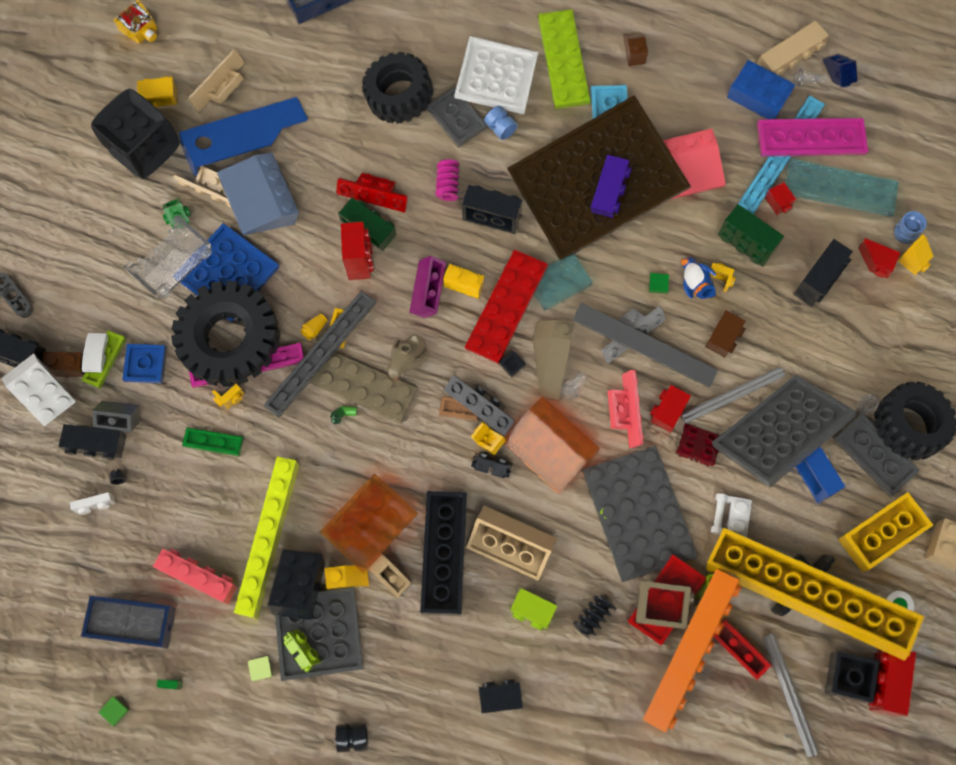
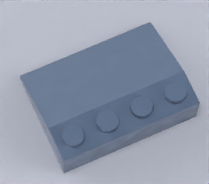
[217,152,299,235]

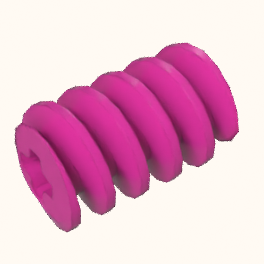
[435,159,460,201]

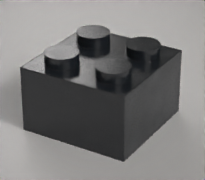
[825,651,879,704]

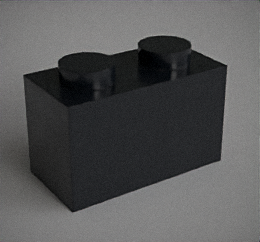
[479,679,523,714]

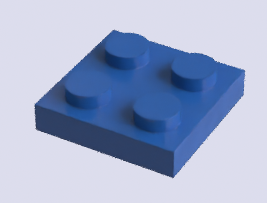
[122,344,167,384]

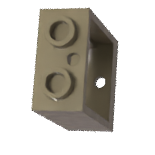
[635,581,694,629]

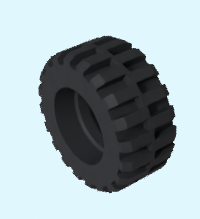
[362,52,433,124]
[874,382,956,460]

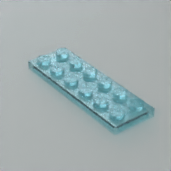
[785,159,899,217]

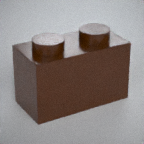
[705,310,746,358]
[42,351,85,377]

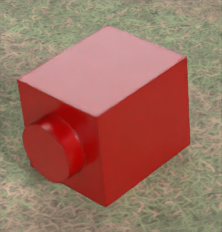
[765,182,796,215]

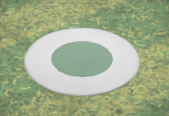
[886,591,914,611]

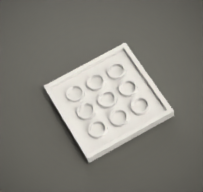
[454,36,538,114]

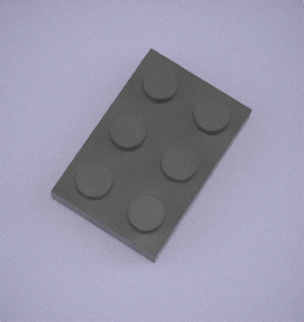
[426,87,487,148]

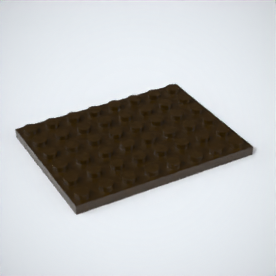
[507,95,691,262]

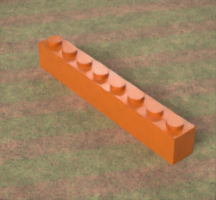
[643,569,742,732]

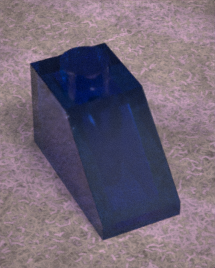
[823,54,858,87]

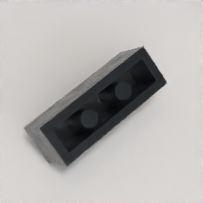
[58,424,126,460]

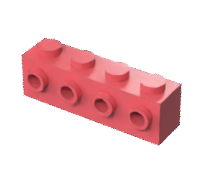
[153,548,238,605]

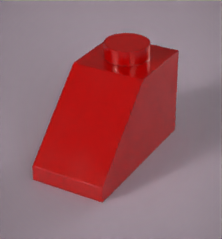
[858,238,901,278]

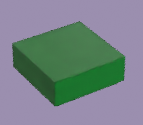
[649,273,669,294]
[156,679,183,690]

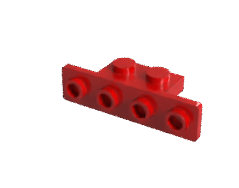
[336,173,408,213]

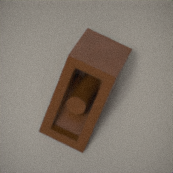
[623,32,648,66]

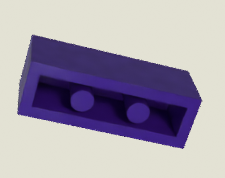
[591,155,632,218]

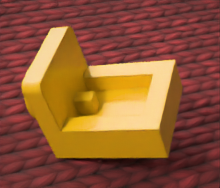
[710,263,736,292]
[212,384,245,409]
[471,422,506,455]

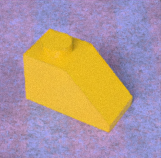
[898,234,934,275]
[325,566,369,591]

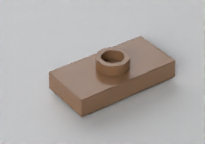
[439,396,478,422]

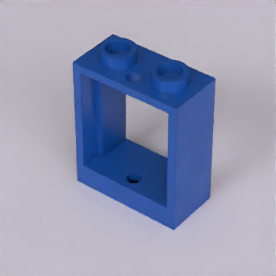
[795,447,846,503]

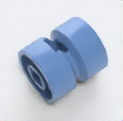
[484,106,518,140]
[894,211,927,244]

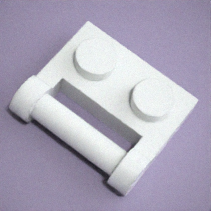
[711,493,752,538]

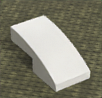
[82,333,109,373]

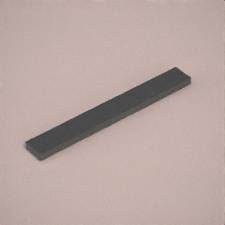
[263,290,376,418]
[572,303,718,388]

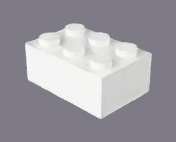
[2,354,76,426]

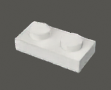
[70,492,116,515]

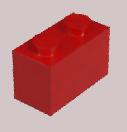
[650,385,691,433]

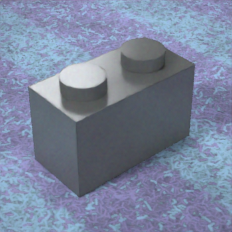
[92,401,140,432]

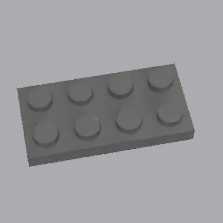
[834,413,920,497]

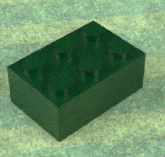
[718,204,784,267]

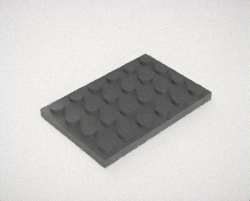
[712,375,856,488]
[582,446,698,583]

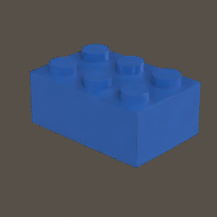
[727,60,796,119]

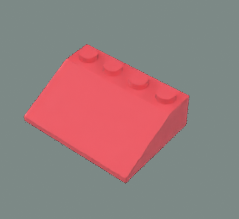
[663,129,726,200]

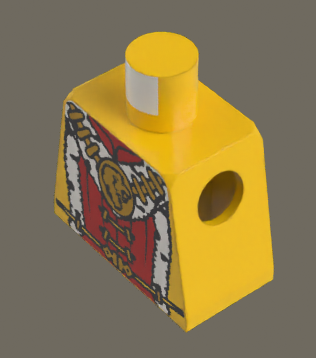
[113,0,157,43]

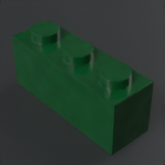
[338,197,396,251]

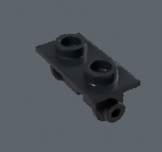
[471,451,513,479]

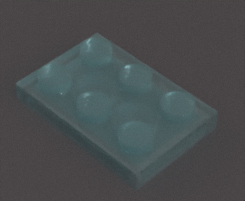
[534,254,593,311]

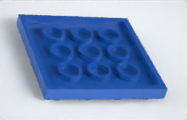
[174,223,280,322]

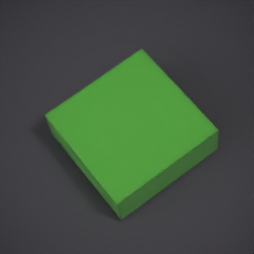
[98,696,129,726]

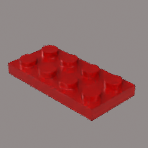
[627,554,707,646]

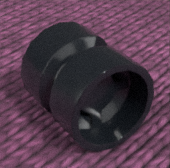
[335,723,368,753]

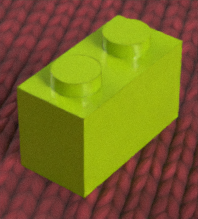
[510,588,557,631]

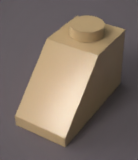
[364,551,411,598]

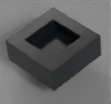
[499,351,526,378]

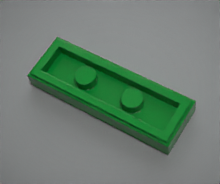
[182,427,244,457]

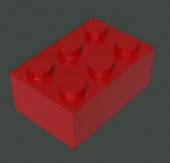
[340,222,374,280]
[868,649,916,717]

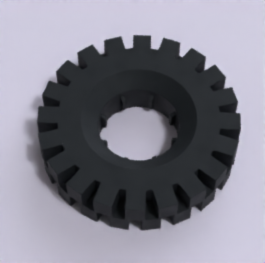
[171,281,280,387]

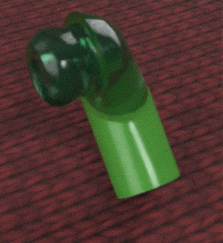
[330,406,357,424]

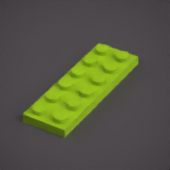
[538,9,590,109]

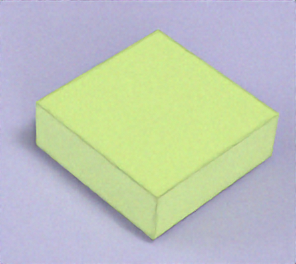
[248,656,273,682]

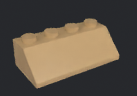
[466,506,557,581]

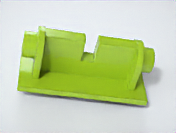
[283,629,321,672]

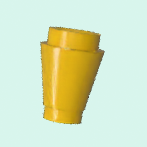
[300,313,328,341]

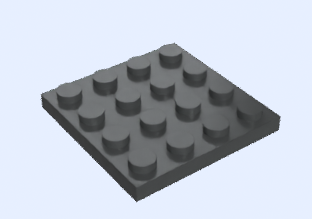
[275,587,364,681]

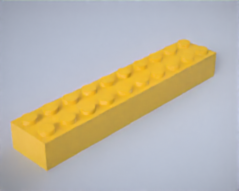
[706,528,924,661]

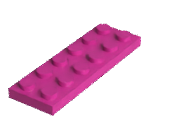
[757,118,868,157]

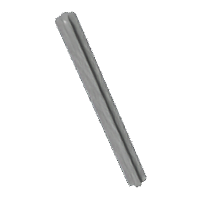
[681,367,785,423]
[764,633,819,757]

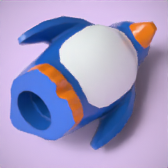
[681,257,716,299]

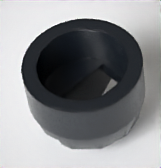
[109,468,126,485]

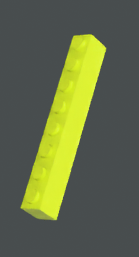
[234,456,300,619]

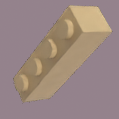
[757,21,829,76]

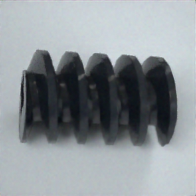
[573,595,617,641]

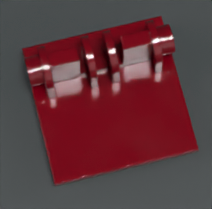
[676,423,720,467]

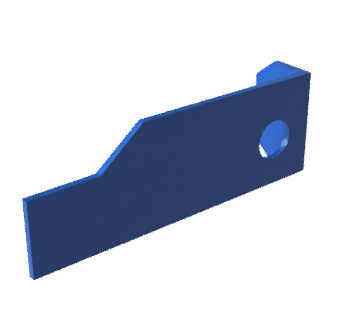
[179,97,308,176]

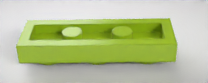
[81,330,126,389]

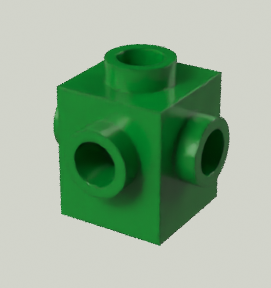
[162,198,191,229]

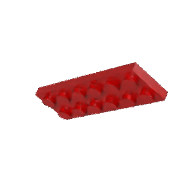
[464,249,548,365]

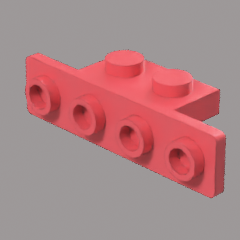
[608,370,643,448]

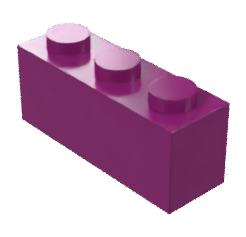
[409,256,446,318]

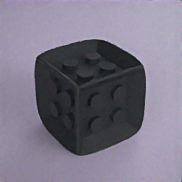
[91,88,179,179]

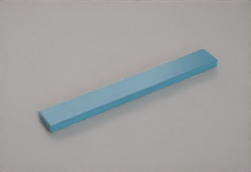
[738,96,825,214]

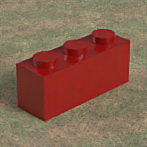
[714,618,772,680]

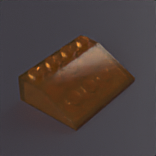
[504,396,600,495]
[319,473,418,573]

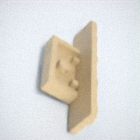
[188,50,244,111]
[174,166,231,207]

